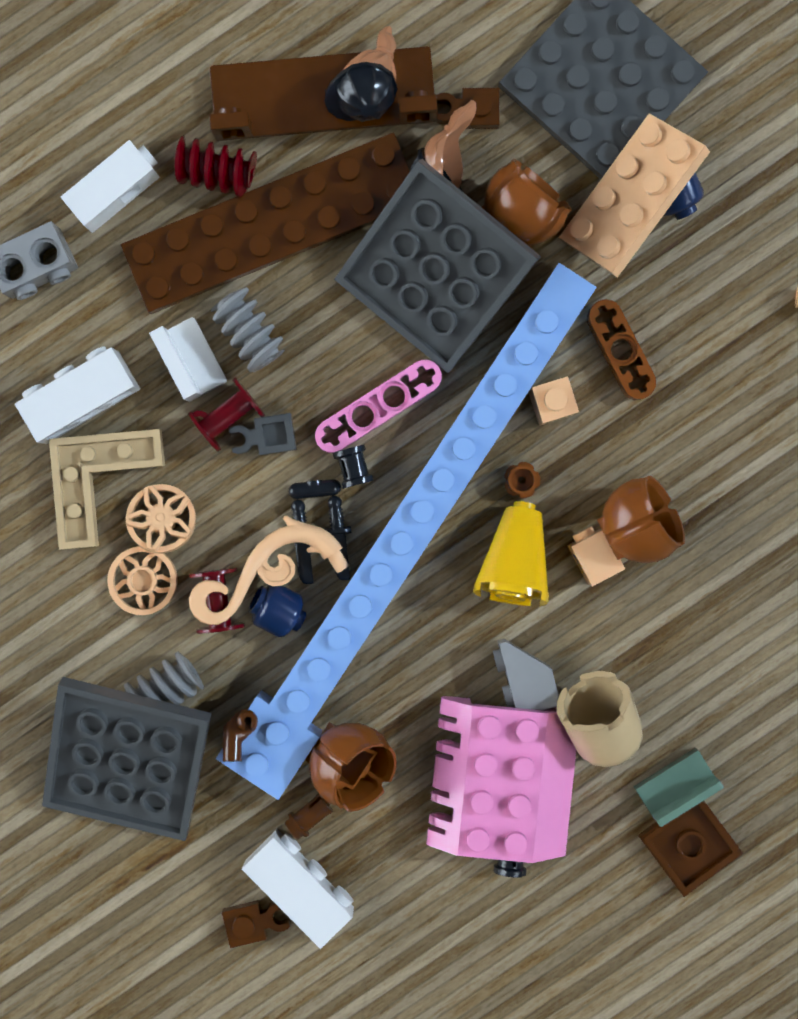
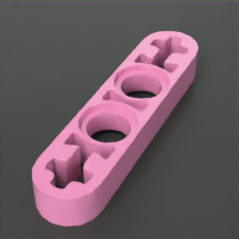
[315,360,442,453]

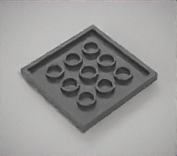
[498,0,708,179]
[334,159,541,373]
[42,677,212,841]

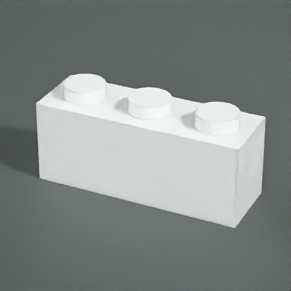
[15,346,141,444]
[242,829,354,949]

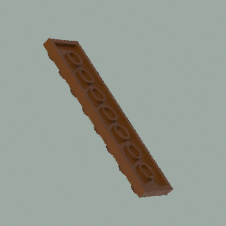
[121,132,410,314]

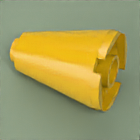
[473,501,549,606]

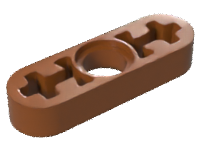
[587,299,656,400]

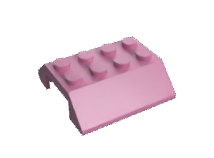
[426,696,576,863]

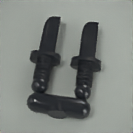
[288,479,352,584]

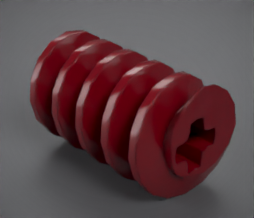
[174,135,257,197]

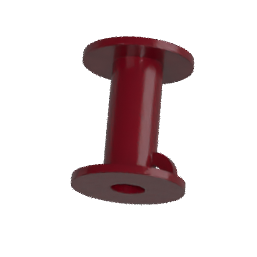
[188,377,265,452]
[189,568,245,634]

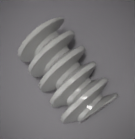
[211,287,285,373]
[124,651,204,705]

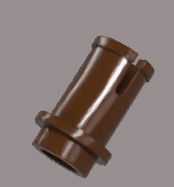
[285,793,334,839]

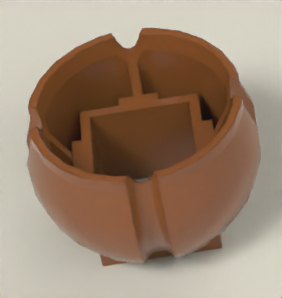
[482,159,572,247]
[597,476,685,564]
[305,722,397,812]

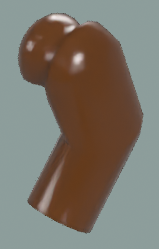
[223,709,258,762]

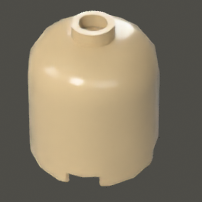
[557,671,643,767]

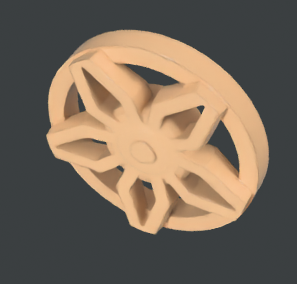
[126,484,196,553]
[107,546,178,615]

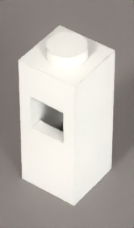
[61,140,160,233]

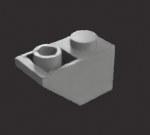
[493,639,559,710]

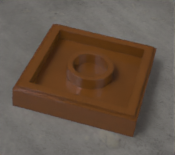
[638,801,743,897]

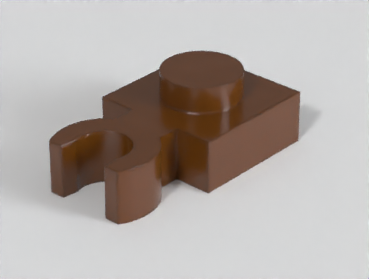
[436,88,500,129]
[222,900,291,948]

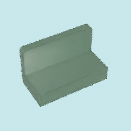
[633,748,724,827]

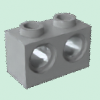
[0,221,79,300]

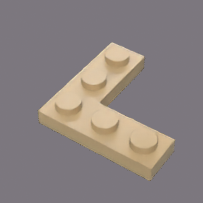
[49,429,165,550]

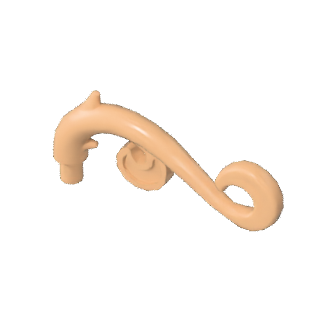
[189,515,350,625]

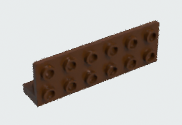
[209,46,437,141]

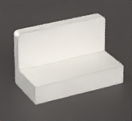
[149,317,227,402]

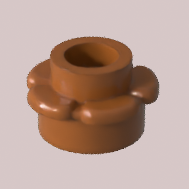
[504,462,540,498]

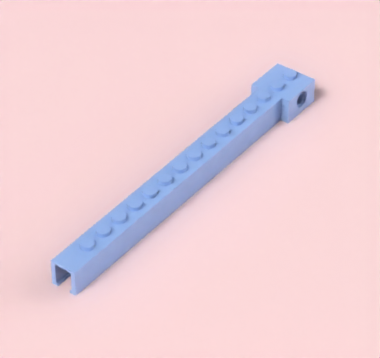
[216,263,597,800]

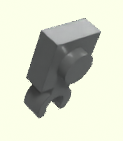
[229,413,297,456]

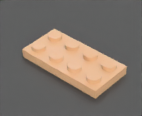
[559,113,710,278]

